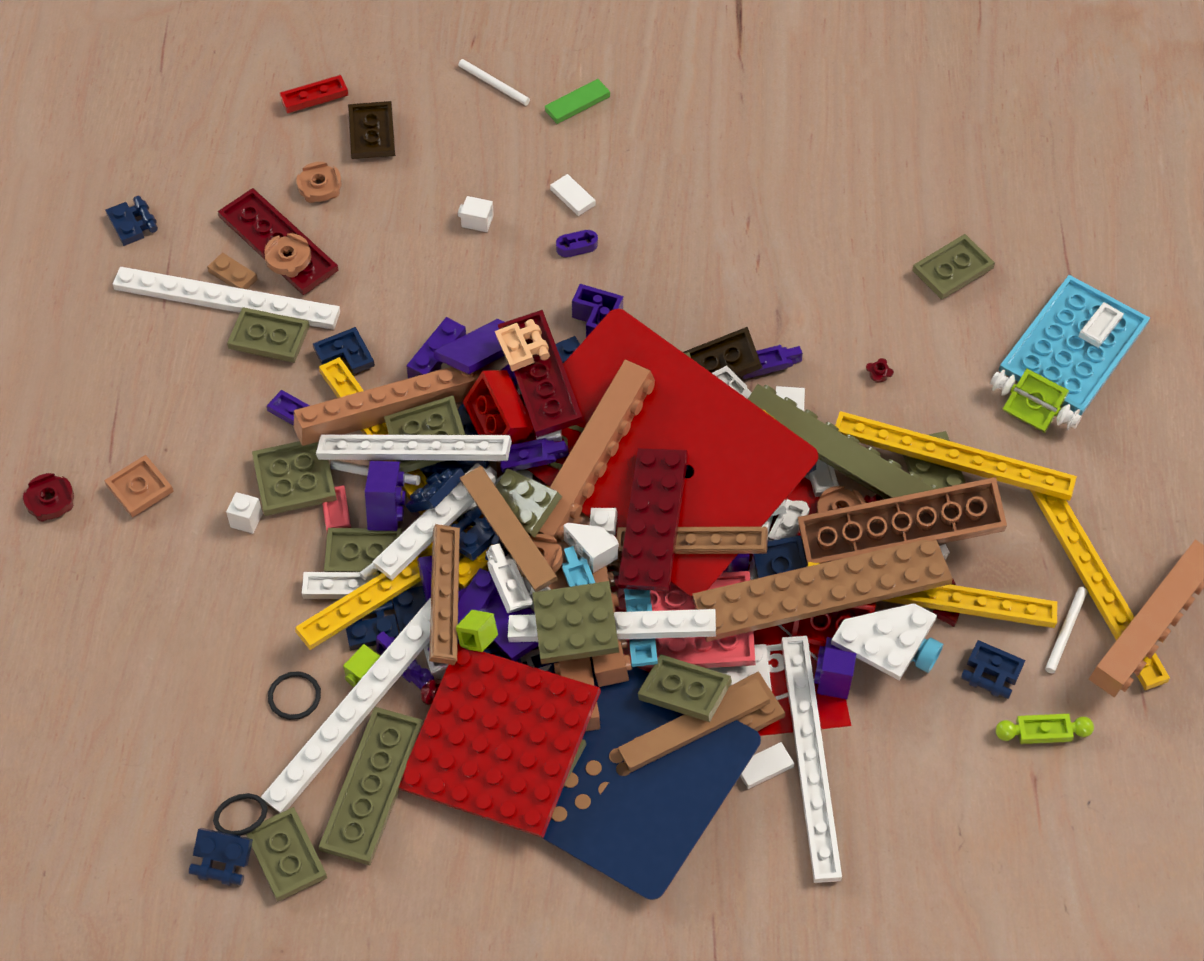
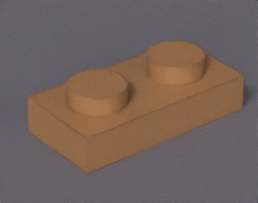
[207,252,258,289]

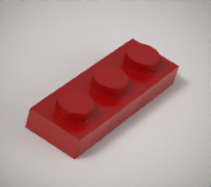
[280,75,349,114]

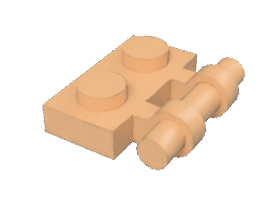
[495,319,550,371]

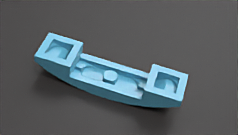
[624,589,658,667]

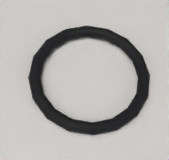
[268,671,321,720]
[213,793,268,836]

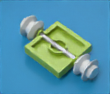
[990,368,1082,433]

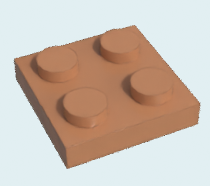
[104,455,174,518]

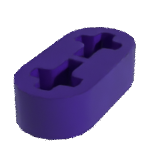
[556,230,598,257]

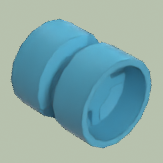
[911,637,944,673]

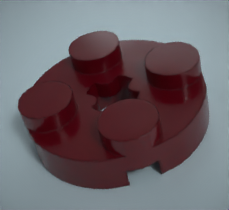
[23,473,74,521]

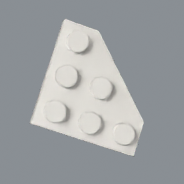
[831,603,937,681]

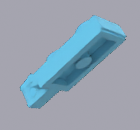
[562,546,595,587]

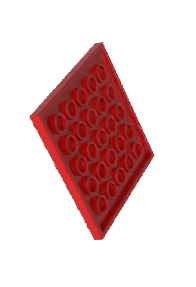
[399,644,601,838]

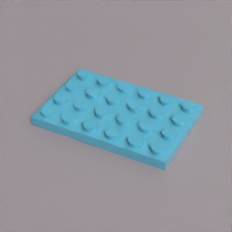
[999,275,1150,416]

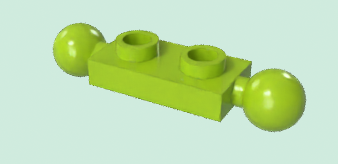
[995,714,1094,744]

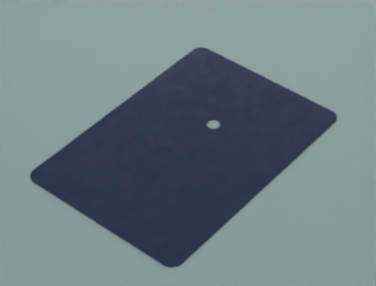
[490,646,761,900]

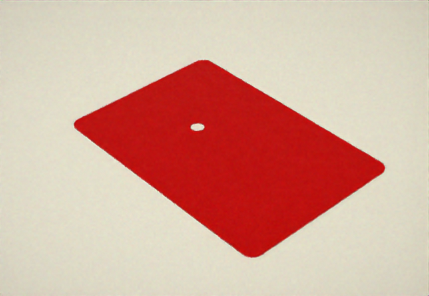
[523,309,819,597]

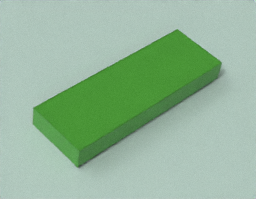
[545,79,610,124]

